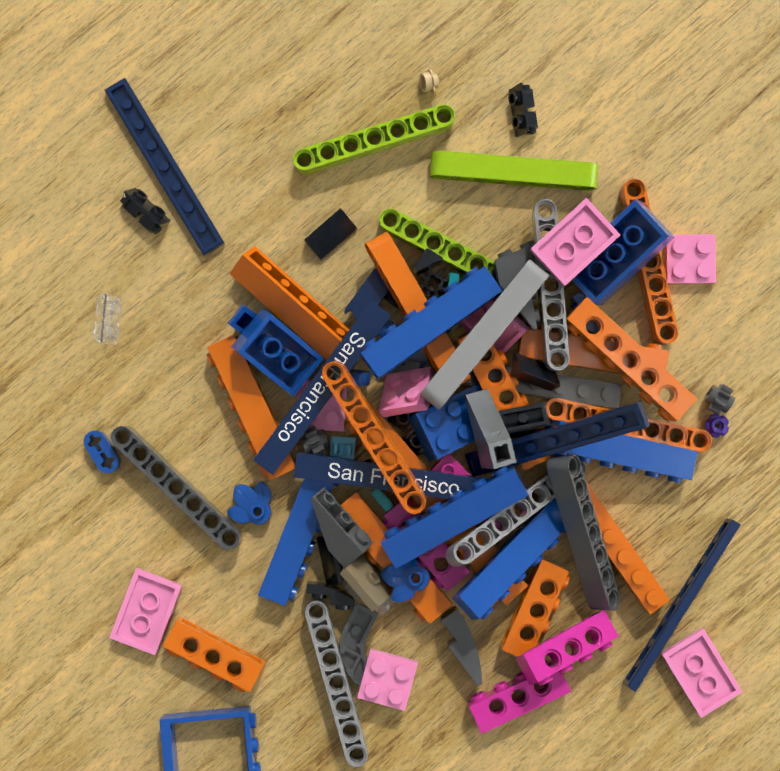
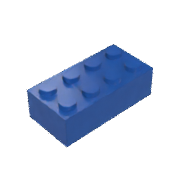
[572,200,675,305]

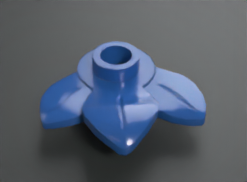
[227,481,272,525]
[381,558,430,602]

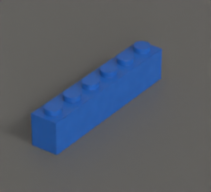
[360,266,503,380]
[550,419,698,483]
[381,465,528,569]
[258,479,339,606]
[452,498,566,620]

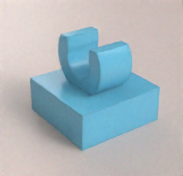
[330,436,356,460]

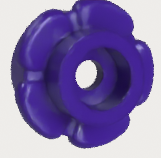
[705,414,729,438]

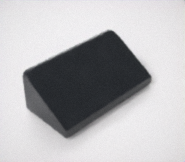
[304,208,357,260]
[413,248,443,277]
[511,352,560,391]
[498,402,550,439]
[317,536,344,585]

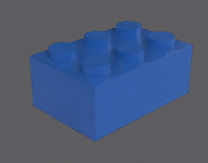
[231,309,324,397]
[408,383,483,461]

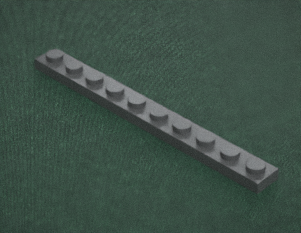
[389,360,622,408]

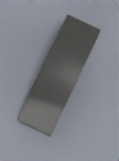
[441,606,482,686]

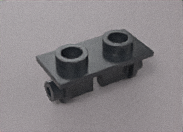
[508,83,538,137]
[120,188,171,234]

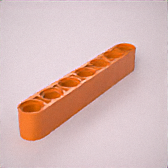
[619,178,679,345]
[364,232,470,385]
[322,361,426,514]
[545,398,712,452]

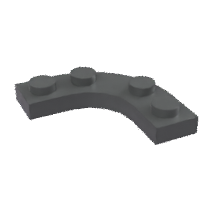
[340,601,379,687]

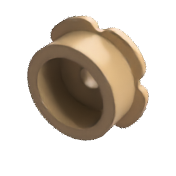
[419,69,439,94]

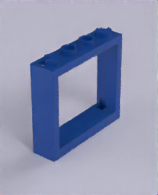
[159,706,261,771]

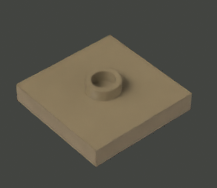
[340,553,394,612]

